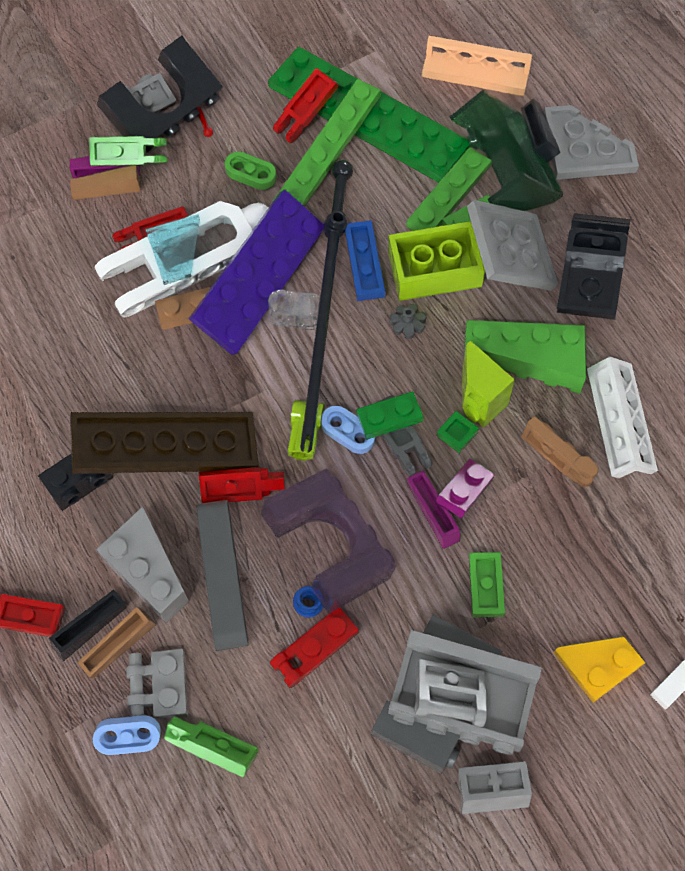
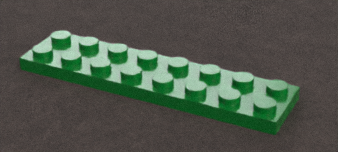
[268,46,472,183]

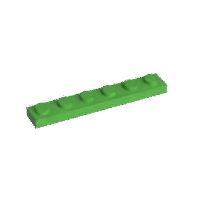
[271,79,381,207]

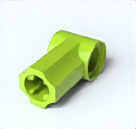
[288,400,324,461]

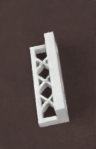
[587,357,658,478]

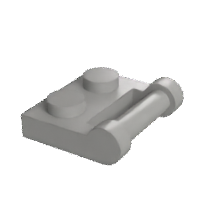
[414,659,487,727]

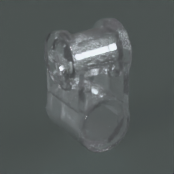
[268,290,320,330]

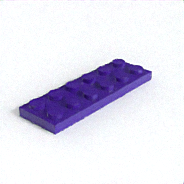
[188,189,324,355]

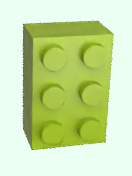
[388,221,485,301]

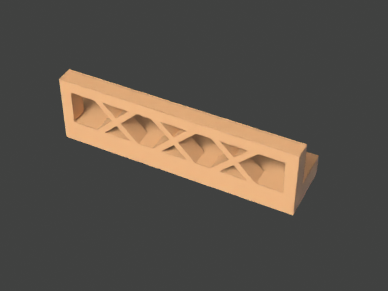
[422,36,532,96]

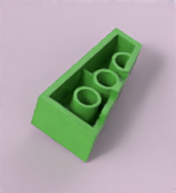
[463,320,586,394]

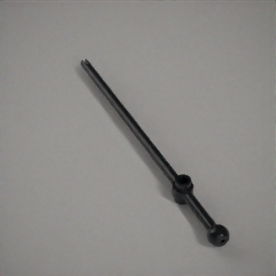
[300,160,353,453]

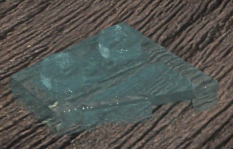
[146,214,200,285]

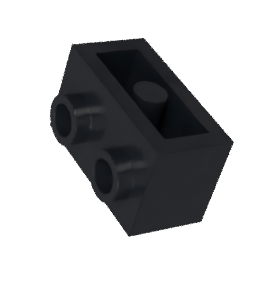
[38,454,113,511]

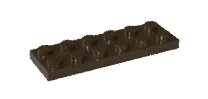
[70,412,259,474]

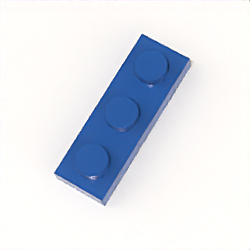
[345,220,385,301]

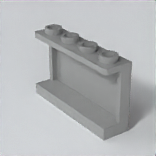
[388,630,542,755]

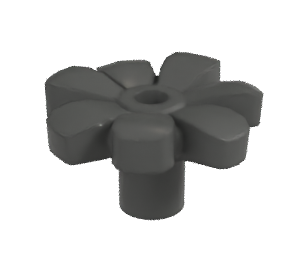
[389,304,426,339]

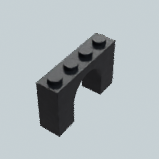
[97,35,223,154]

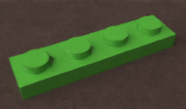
[406,147,492,231]

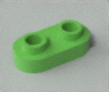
[225,152,277,190]

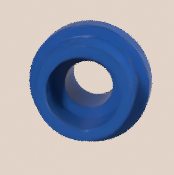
[293,586,325,618]

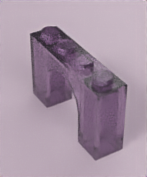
[261,468,396,614]

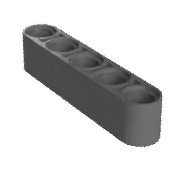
[196,499,248,651]

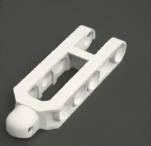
[95,201,268,317]

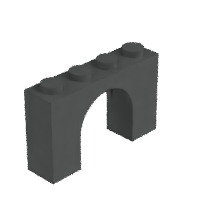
[371,615,503,774]

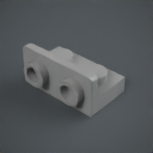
[125,73,176,113]

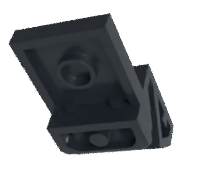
[557,213,631,320]

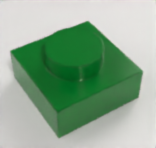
[436,411,479,454]

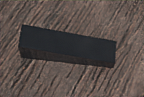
[520,98,561,163]
[49,589,126,662]

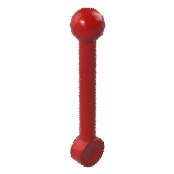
[198,108,213,137]

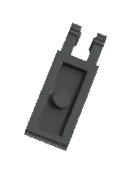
[378,395,432,477]

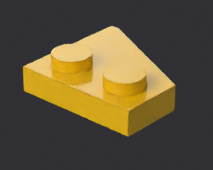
[553,637,645,703]

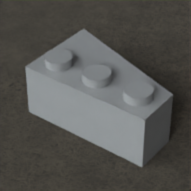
[96,507,189,623]

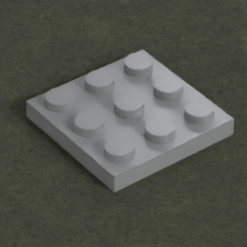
[467,200,559,291]

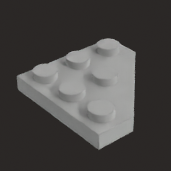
[544,105,639,180]

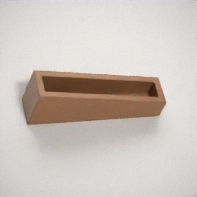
[70,165,141,200]
[77,607,157,679]

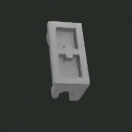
[458,762,532,814]

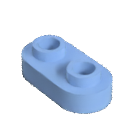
[321,406,375,454]
[93,715,161,755]

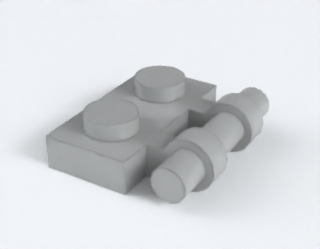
[126,649,188,719]

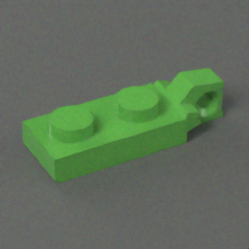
[164,716,258,777]

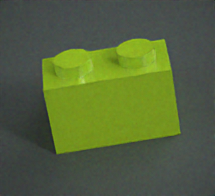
[462,341,515,428]

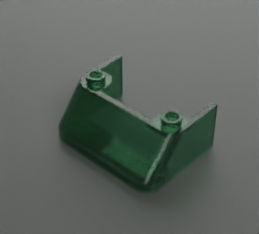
[450,89,563,212]

